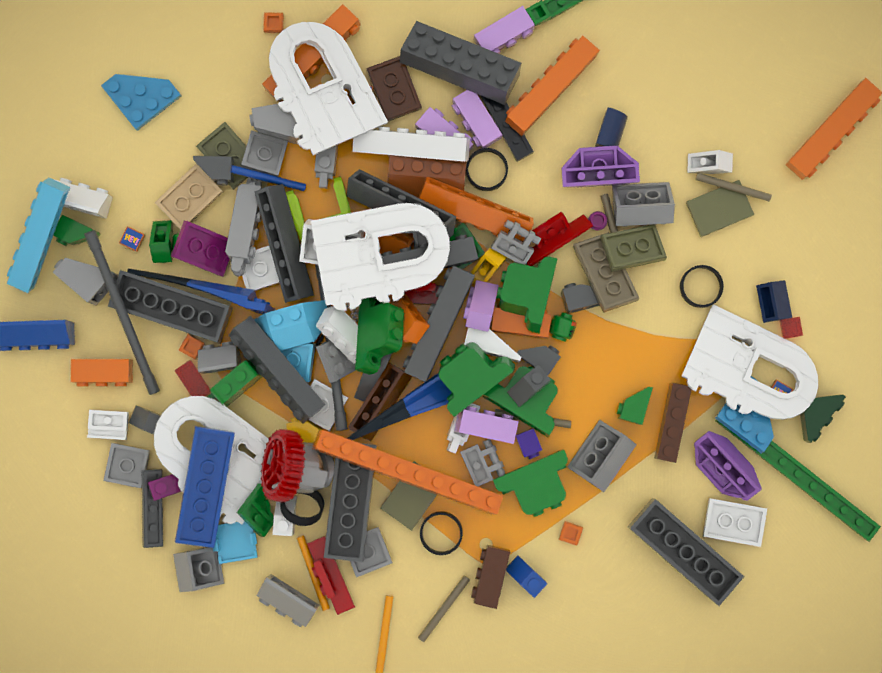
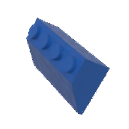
[0,320,75,351]

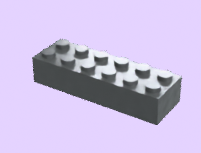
[400,21,522,105]
[403,266,475,382]
[108,270,233,344]
[324,443,377,562]
[628,498,745,606]

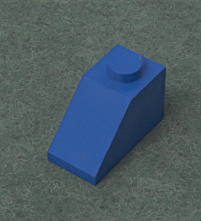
[506,556,547,598]

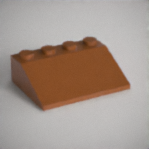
[388,155,466,221]

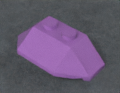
[561,146,640,188]
[694,431,762,501]

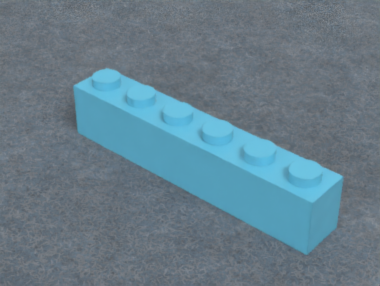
[7,178,70,293]

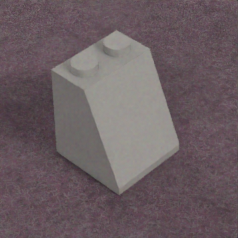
[249,104,302,145]
[53,258,119,305]

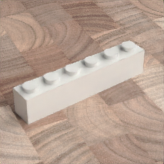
[352,126,470,162]

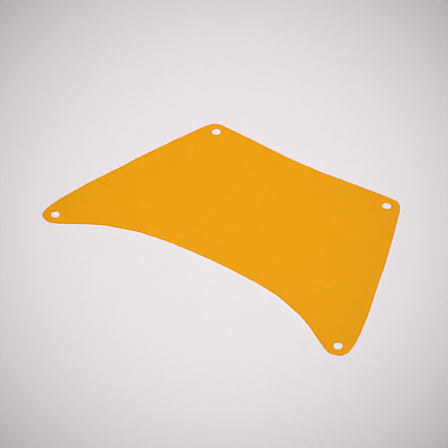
[217,62,723,563]

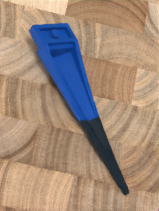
[127,268,275,314]
[347,373,452,440]

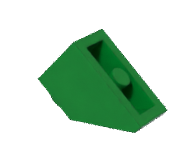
[53,215,100,246]
[149,220,173,263]
[616,387,653,425]

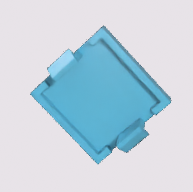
[213,522,258,564]

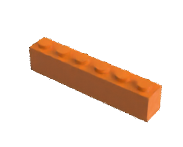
[262,4,361,102]
[505,36,600,136]
[785,78,882,180]
[418,176,534,242]

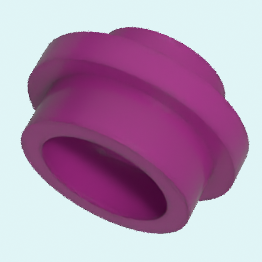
[588,211,607,231]

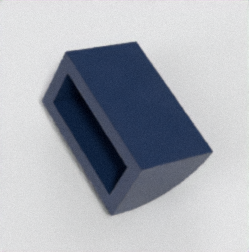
[595,107,628,147]
[756,280,792,323]

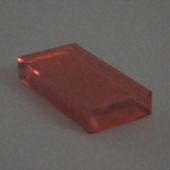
[174,360,211,396]

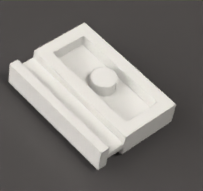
[87,410,129,440]

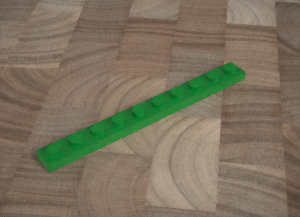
[715,420,881,542]

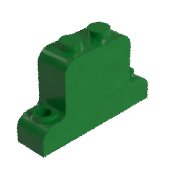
[496,257,557,334]
[355,297,404,375]
[439,342,515,417]
[207,360,263,407]
[483,366,558,437]
[493,450,568,517]

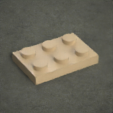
[155,163,223,230]

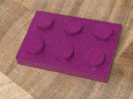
[171,220,230,277]

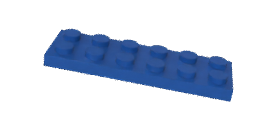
[175,426,235,548]

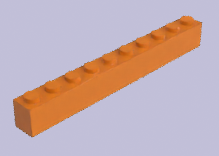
[312,430,503,515]

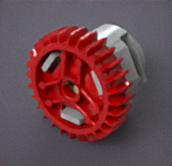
[260,429,334,502]

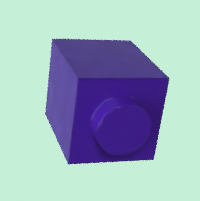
[515,429,542,459]

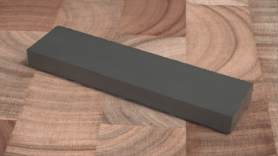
[141,469,163,548]

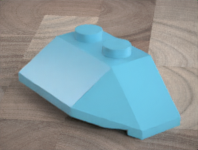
[254,300,328,351]

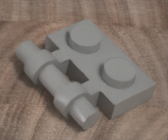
[491,220,541,265]
[460,439,505,487]

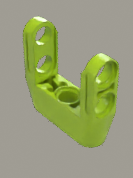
[286,176,351,242]

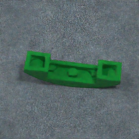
[525,0,583,26]

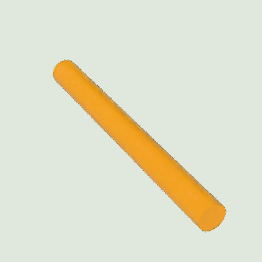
[297,535,330,611]
[375,595,393,673]

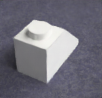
[687,150,733,174]
[273,496,297,536]

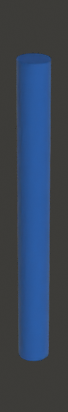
[230,165,306,191]

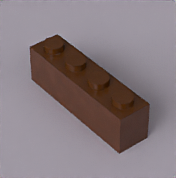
[348,362,412,441]
[654,383,691,463]

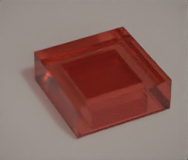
[779,317,803,339]

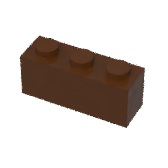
[471,545,510,609]

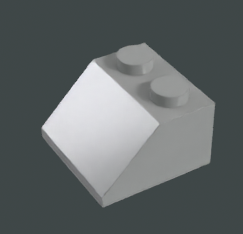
[198,342,241,374]
[173,547,224,592]

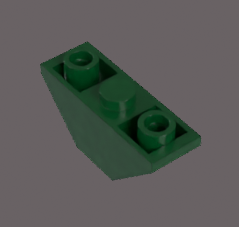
[800,394,846,443]

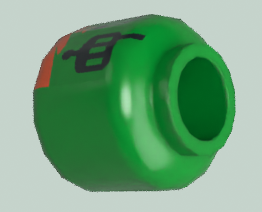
[549,312,577,342]

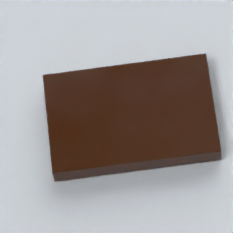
[367,56,422,121]

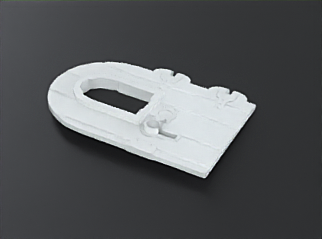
[269,22,388,155]
[310,203,450,311]
[681,304,818,420]
[154,396,269,525]

